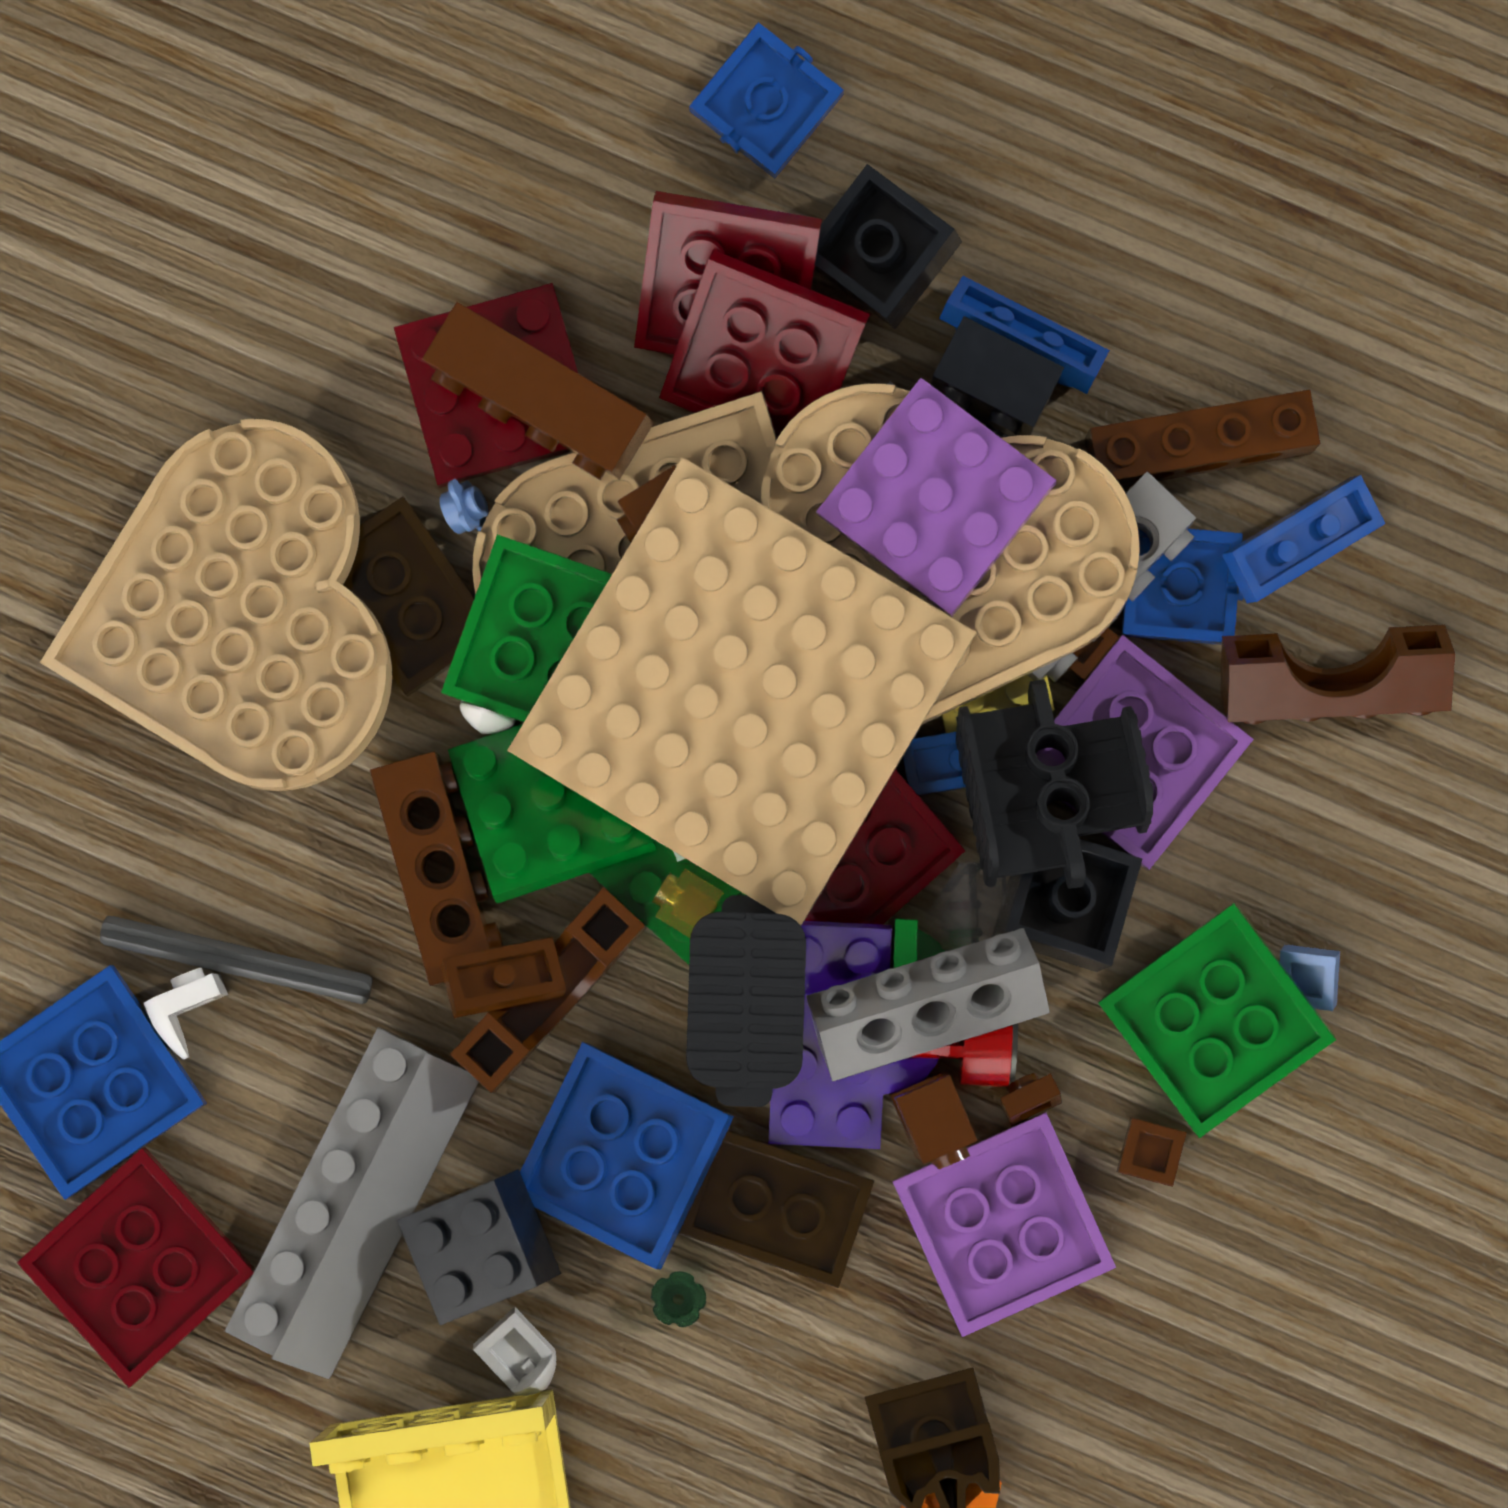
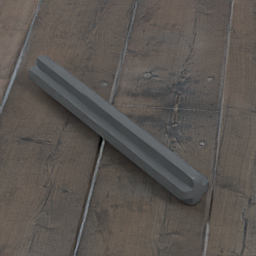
[100,916,373,1004]

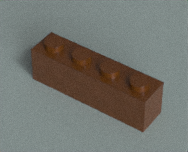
[422,302,654,480]

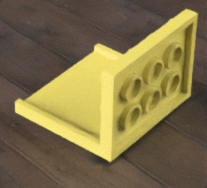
[309,1389,571,1508]

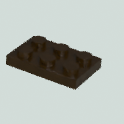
[343,496,474,697]
[679,1130,874,1288]

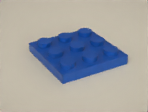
[0,965,207,1200]
[520,1042,734,1269]

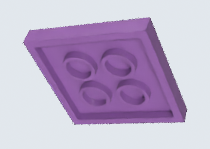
[816,378,1056,617]
[1036,635,1254,871]
[892,1112,1116,1337]

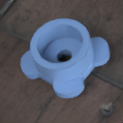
[440,479,488,534]

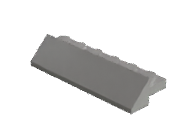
[224,1027,479,1379]

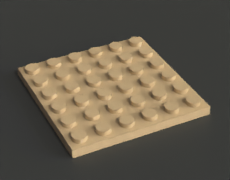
[507,457,977,926]

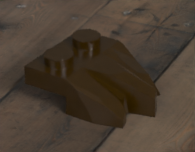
[865,1367,1000,1508]

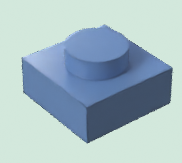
[1280,945,1340,1011]

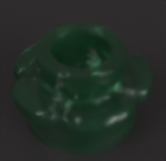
[651,1271,706,1327]

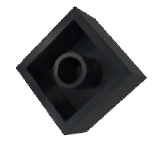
[814,164,962,329]
[931,316,1064,438]
[992,838,1143,972]
[397,1169,561,1326]

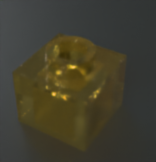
[652,868,724,938]

